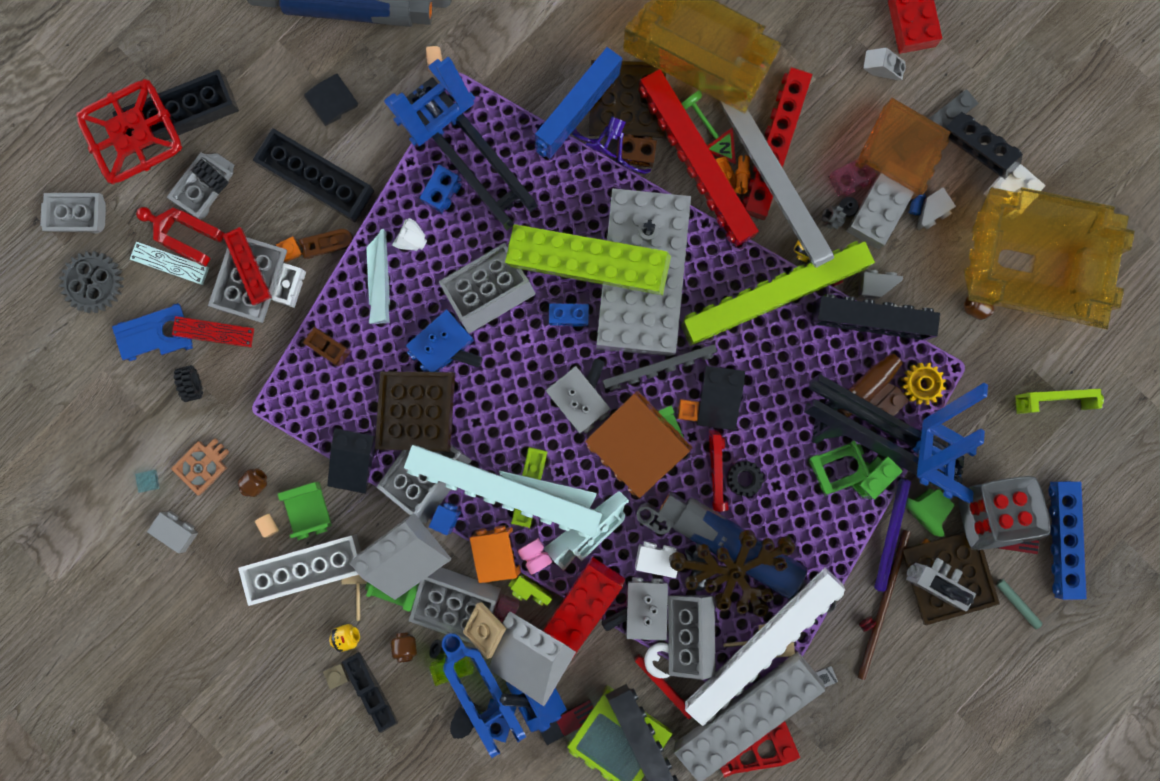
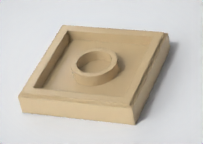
[463,602,506,659]

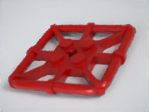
[76,79,182,185]

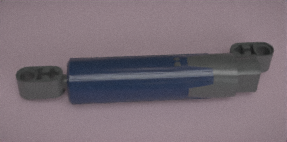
[247,0,452,27]
[637,491,836,613]

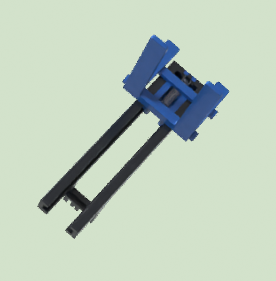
[384,57,538,231]
[804,374,988,503]

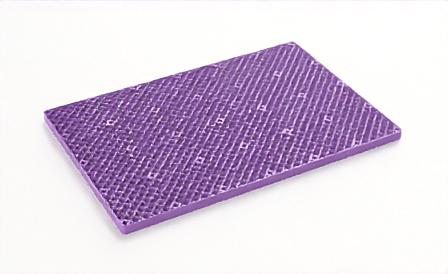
[252,73,965,699]

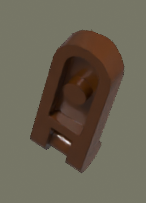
[299,229,353,259]

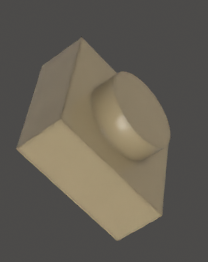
[323,663,350,690]

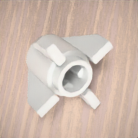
[392,218,427,252]

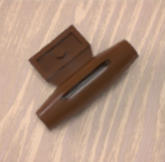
[837,353,910,418]

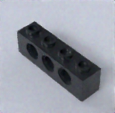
[945,111,1023,179]

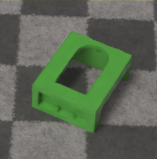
[809,441,872,496]

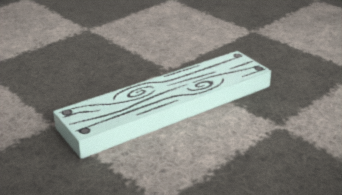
[130,242,209,285]

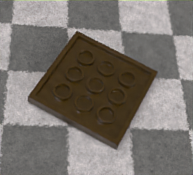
[589,60,667,139]
[375,372,455,452]
[902,532,1000,626]

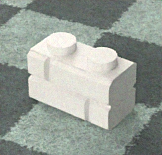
[271,263,306,308]

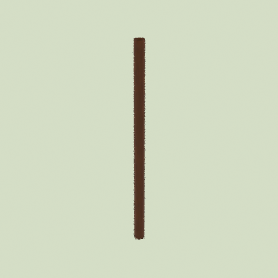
[857,529,911,680]

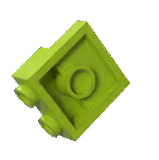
[508,573,553,606]

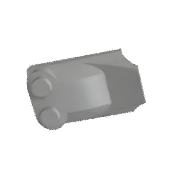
[167,152,234,220]
[40,193,106,234]

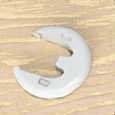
[644,643,669,678]

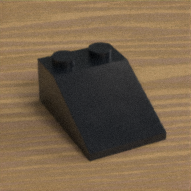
[697,366,745,430]
[327,428,376,494]

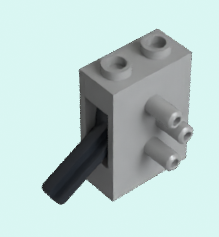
[545,359,610,434]
[906,558,976,611]
[601,577,668,640]

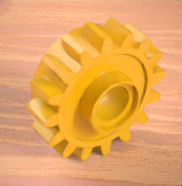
[901,363,946,405]

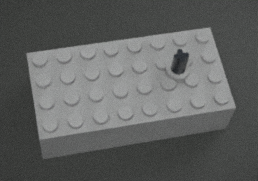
[596,188,691,357]

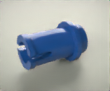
[908,190,926,215]

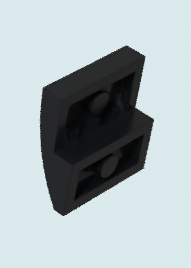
[304,74,358,126]

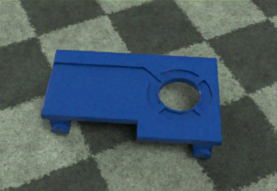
[112,304,193,362]

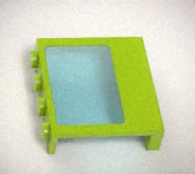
[567,685,672,781]

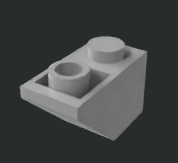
[863,48,906,80]
[916,187,956,231]
[858,270,903,300]

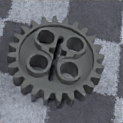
[59,251,124,313]

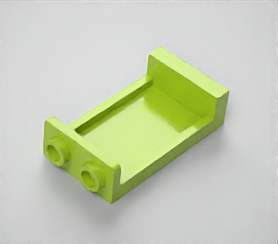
[1015,389,1104,414]

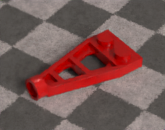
[709,430,729,512]
[720,721,801,778]

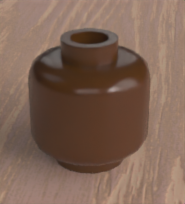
[964,292,994,320]
[238,468,267,497]
[391,632,417,663]

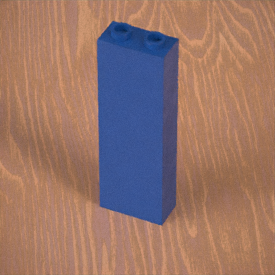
[535,47,623,159]

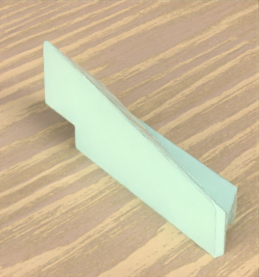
[366,229,390,324]
[499,471,597,508]
[544,491,629,571]

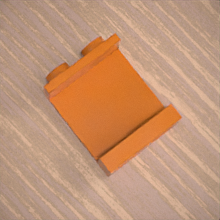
[470,525,521,583]

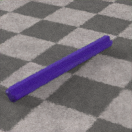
[874,478,911,591]

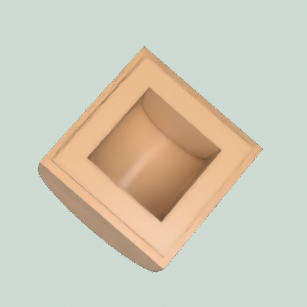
[426,46,443,72]
[255,514,279,538]

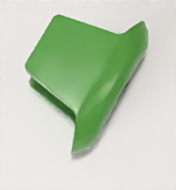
[905,489,954,537]

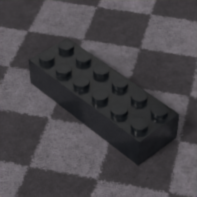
[112,69,239,153]
[253,128,374,223]
[811,294,940,341]

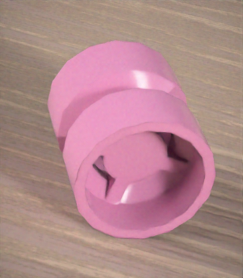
[517,538,553,575]

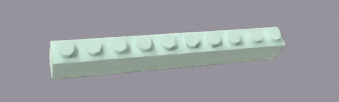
[404,445,602,538]

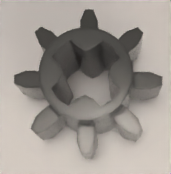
[821,205,846,229]

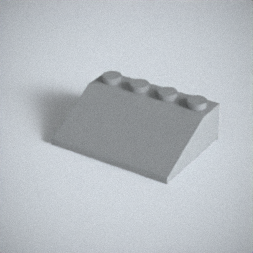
[208,237,288,323]
[439,243,536,333]
[377,445,472,524]
[350,513,451,600]
[409,567,501,644]
[489,611,576,706]

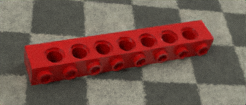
[742,67,813,220]

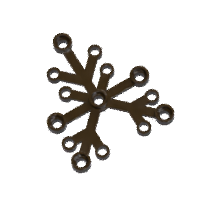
[669,530,795,617]

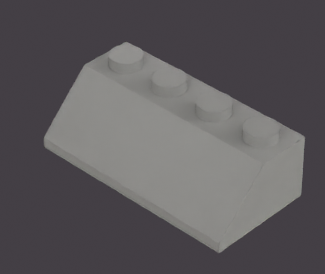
[668,595,715,680]

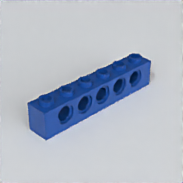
[1048,481,1087,600]

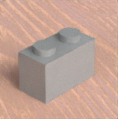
[147,511,198,553]

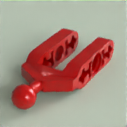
[136,207,225,267]

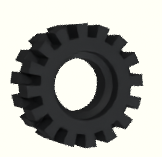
[191,159,229,194]
[174,365,203,402]
[726,461,764,497]

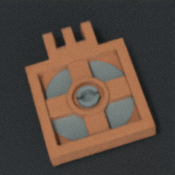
[171,438,229,496]

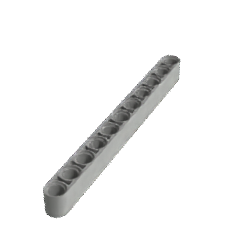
[719,92,834,268]

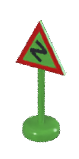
[681,90,736,164]

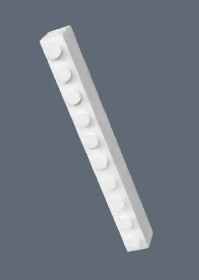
[685,568,845,726]

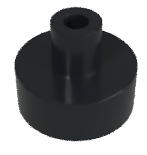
[838,197,858,217]
[429,639,447,661]

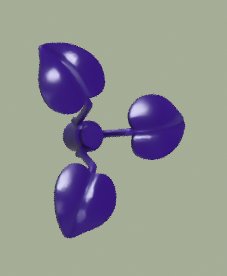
[571,116,652,174]

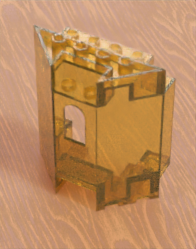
[623,0,782,114]
[963,187,1135,330]

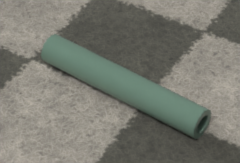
[995,579,1043,629]

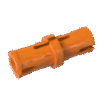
[735,155,750,194]

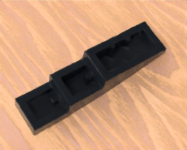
[342,652,398,733]

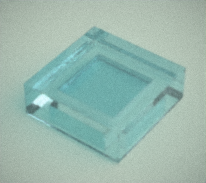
[135,470,160,493]

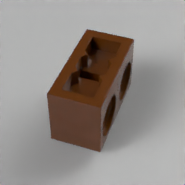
[616,134,657,168]
[303,327,351,367]

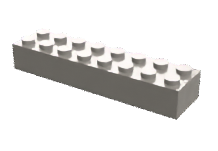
[674,652,825,781]

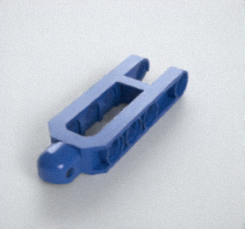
[441,633,526,758]

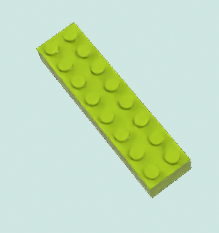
[505,224,671,296]

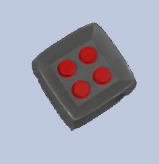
[958,476,1050,550]

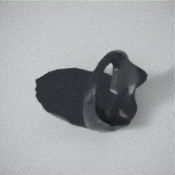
[450,702,486,739]

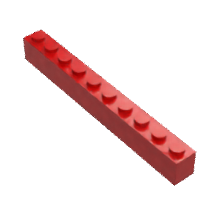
[638,69,759,247]

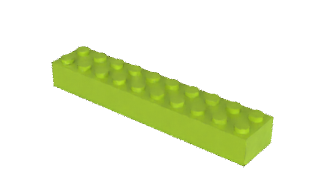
[681,241,875,346]

